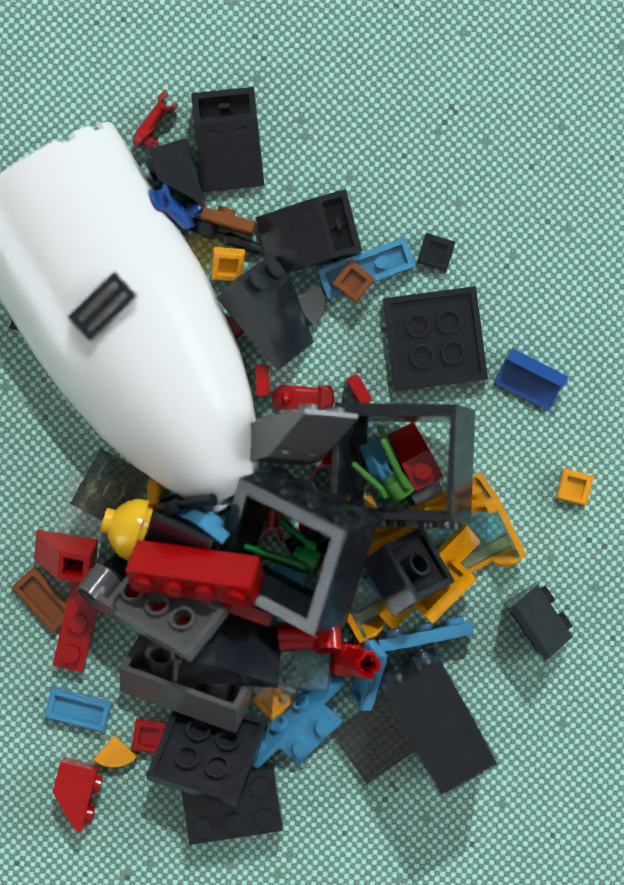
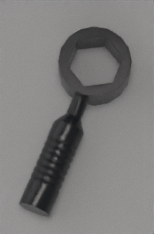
[188,218,263,256]
[155,493,218,516]

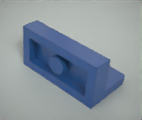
[494,348,569,410]

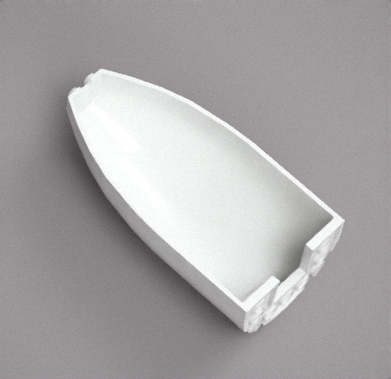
[0,122,260,514]

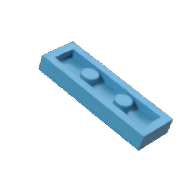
[317,237,416,300]
[174,507,230,544]
[378,616,474,652]

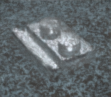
[56,472,113,541]

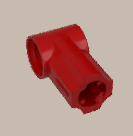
[278,623,341,654]
[331,641,381,679]

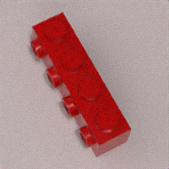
[125,540,264,607]

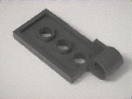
[76,564,229,663]

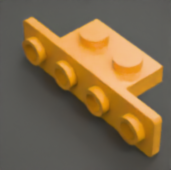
[376,524,480,629]

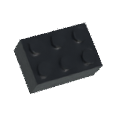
[181,762,284,845]

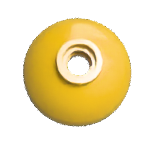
[99,499,153,561]

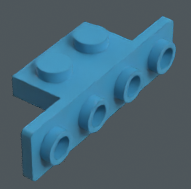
[253,666,346,769]

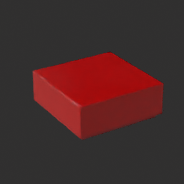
[256,364,270,397]
[345,374,372,403]
[131,718,167,753]

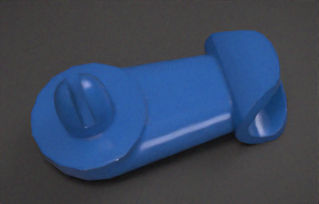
[149,184,203,229]

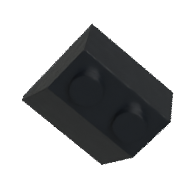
[145,138,207,207]
[364,529,455,617]
[504,582,573,661]

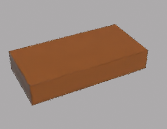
[11,566,67,633]

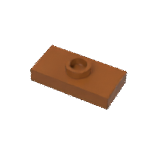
[194,206,256,236]

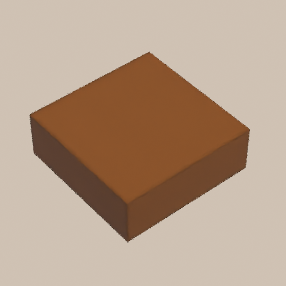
[331,260,375,304]

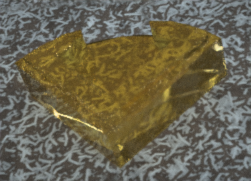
[185,235,225,266]

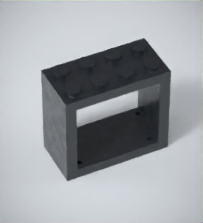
[331,403,475,530]
[219,466,379,636]
[380,646,498,796]

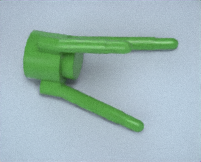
[351,424,415,503]

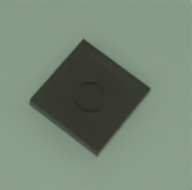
[70,448,150,521]
[332,696,415,784]

